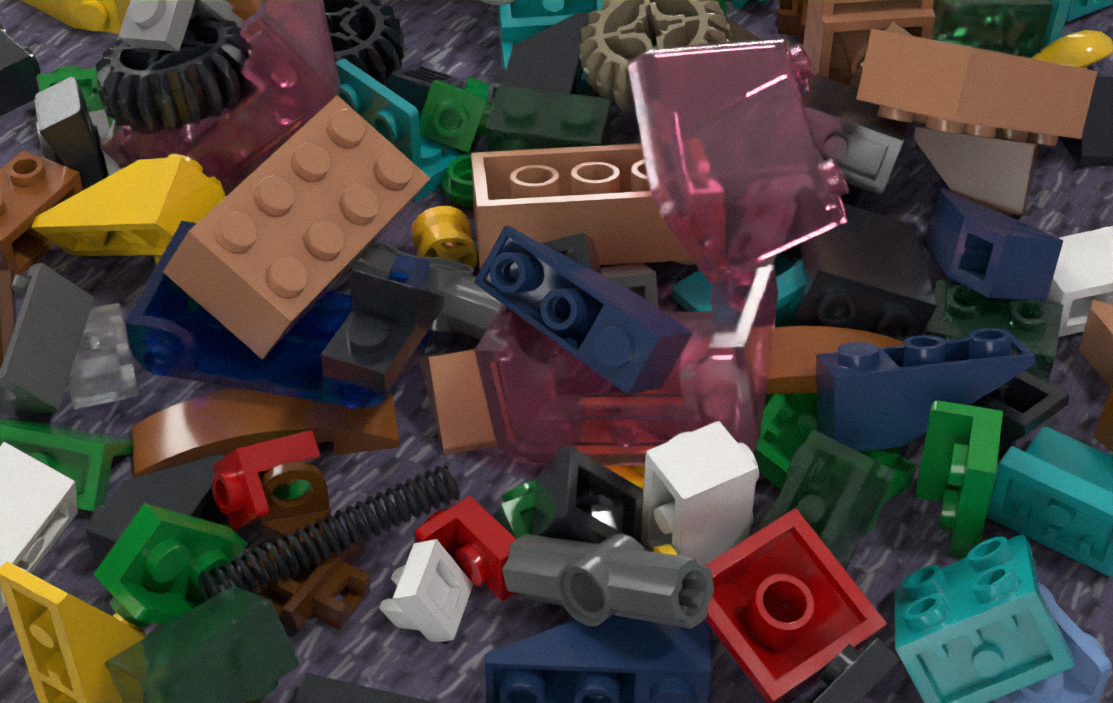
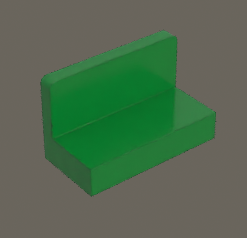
[0,418,133,512]

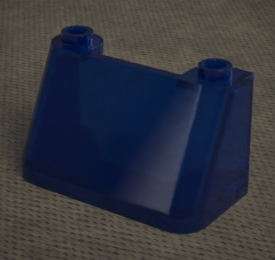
[125,221,432,408]

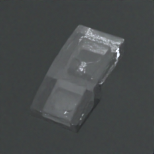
[68,303,139,410]

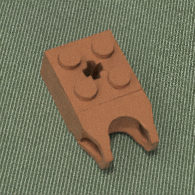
[800,0,935,85]

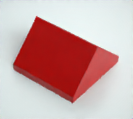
[704,508,887,703]

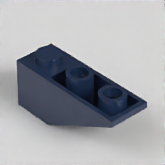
[923,188,1064,301]
[474,226,693,394]
[816,328,1035,454]
[485,615,712,703]

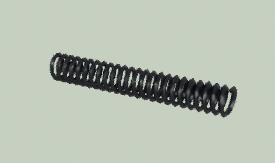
[198,462,461,612]

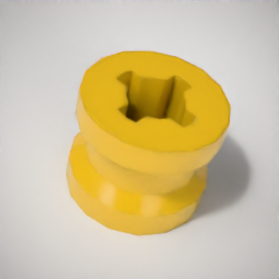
[411,206,478,268]

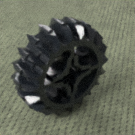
[268,0,405,107]
[95,15,258,133]

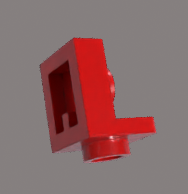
[212,430,320,530]
[415,495,516,601]

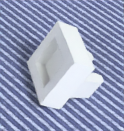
[380,539,473,643]

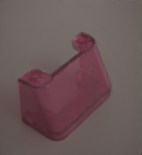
[100,0,341,196]
[628,37,849,284]
[475,264,778,465]

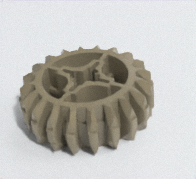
[579,0,732,117]

